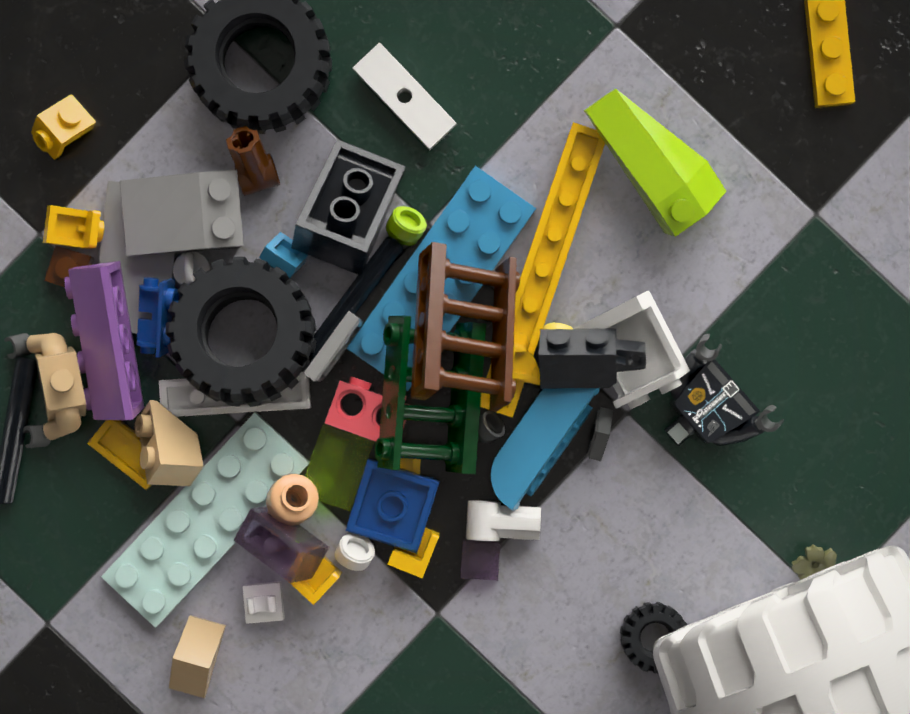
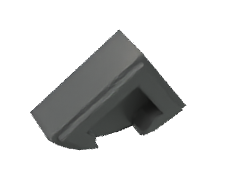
[587,407,613,461]

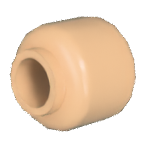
[266,474,319,526]

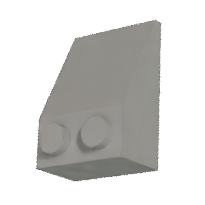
[120,170,244,256]

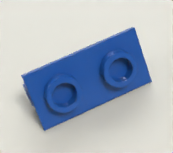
[137,277,179,357]

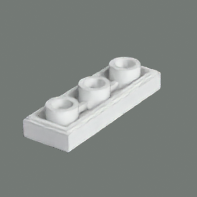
[353,42,457,151]

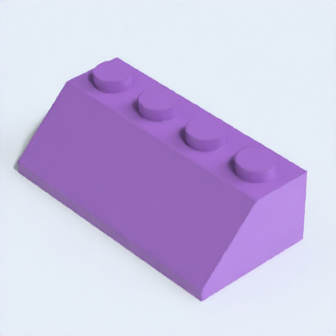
[65,261,144,420]

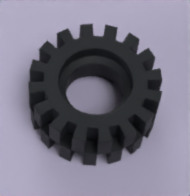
[620,602,687,674]

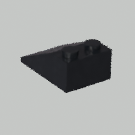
[291,139,406,276]

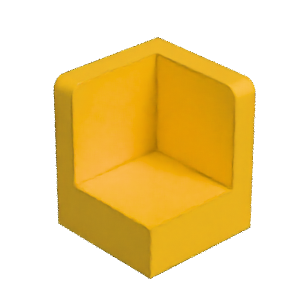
[387,527,440,578]
[286,547,342,605]

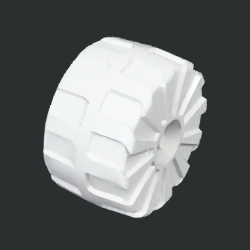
[653,546,910,714]

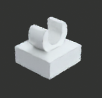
[243,581,285,624]

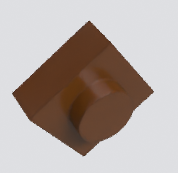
[44,245,94,287]

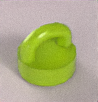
[385,206,427,246]

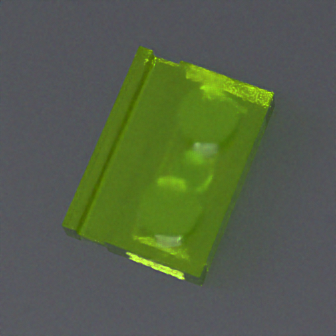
[305,423,375,512]

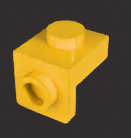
[31,94,96,160]
[43,205,104,249]

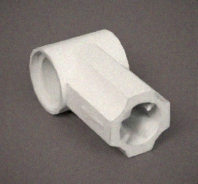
[466,500,541,541]

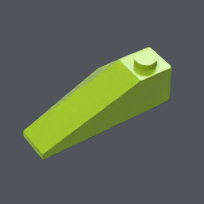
[584,89,727,237]

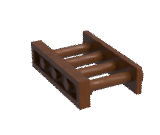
[411,242,520,412]

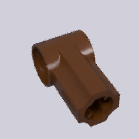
[226,126,280,196]

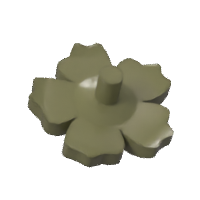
[792,544,837,580]

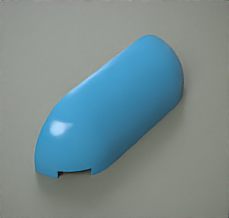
[491,388,600,510]

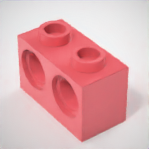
[325,376,409,442]

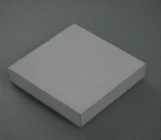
[303,311,364,382]

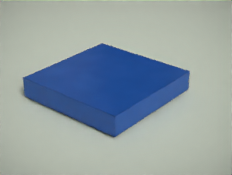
[345,458,440,554]

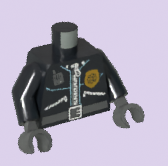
[664,334,784,446]

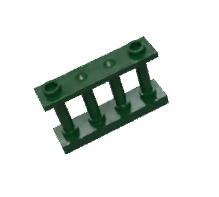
[375,315,486,474]

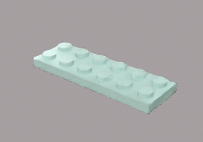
[101,412,310,628]

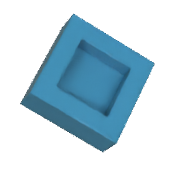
[259,232,309,278]

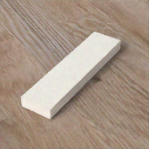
[159,372,311,417]

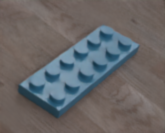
[347,165,536,391]

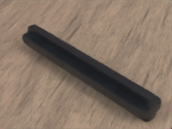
[309,236,403,361]
[0,357,37,505]

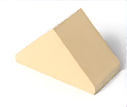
[169,615,226,698]

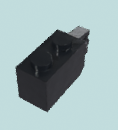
[539,328,646,389]

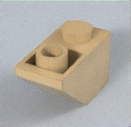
[135,400,204,486]

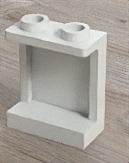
[574,290,690,409]

